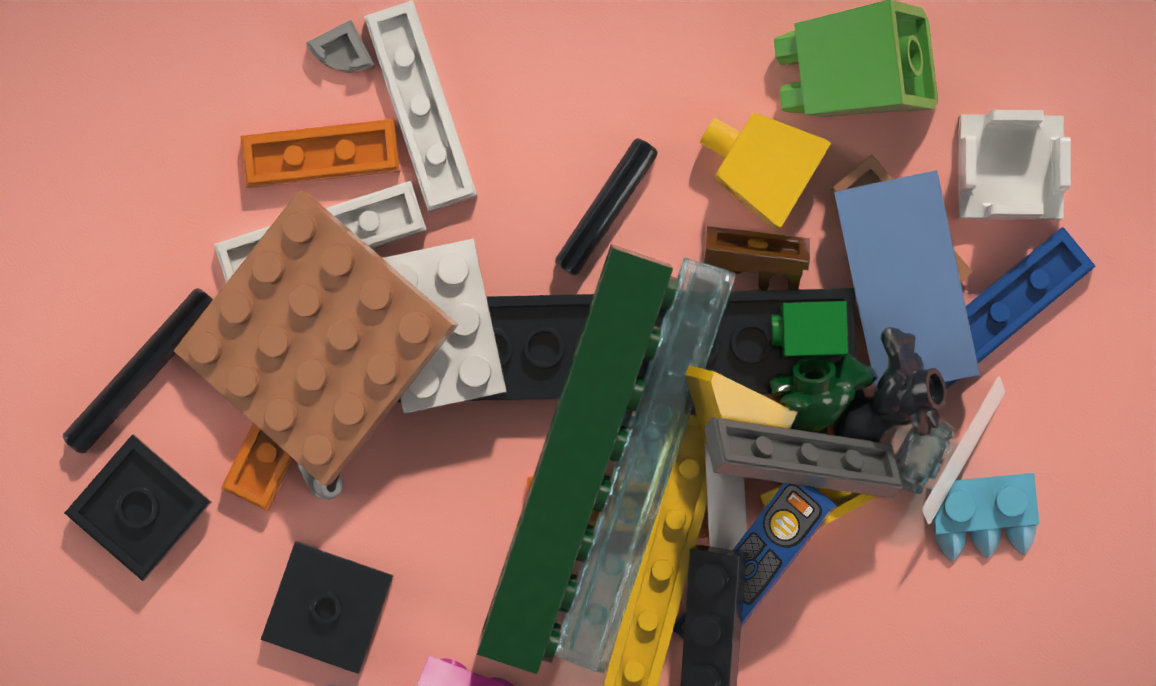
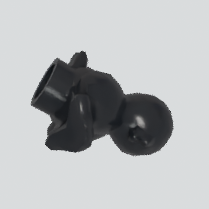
[833,327,946,443]

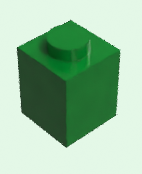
[771,301,848,358]

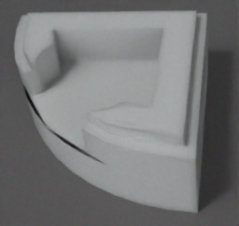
[306,20,376,73]

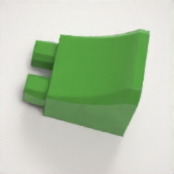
[774,0,938,117]

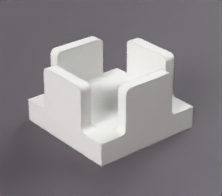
[958,110,1071,220]

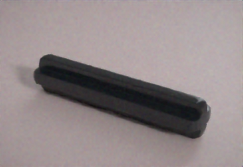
[555,138,658,276]

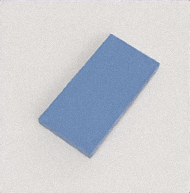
[834,170,980,389]

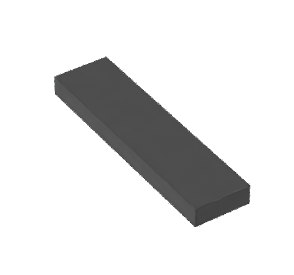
[704,417,903,498]

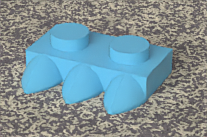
[929,473,1040,561]

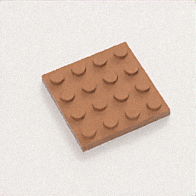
[174,190,459,486]

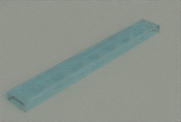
[554,257,736,673]

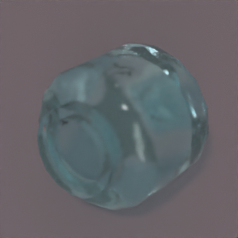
[890,420,960,494]

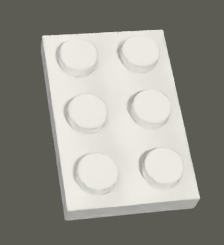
[383,238,507,414]

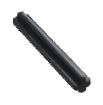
[62,288,213,454]

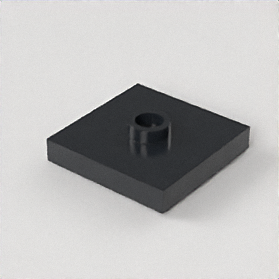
[64,434,213,581]
[260,541,394,674]

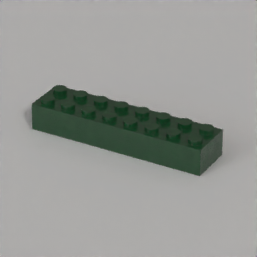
[476,244,679,674]

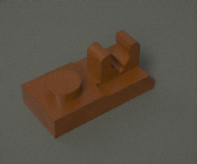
[703,226,810,290]

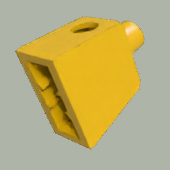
[699,112,831,232]

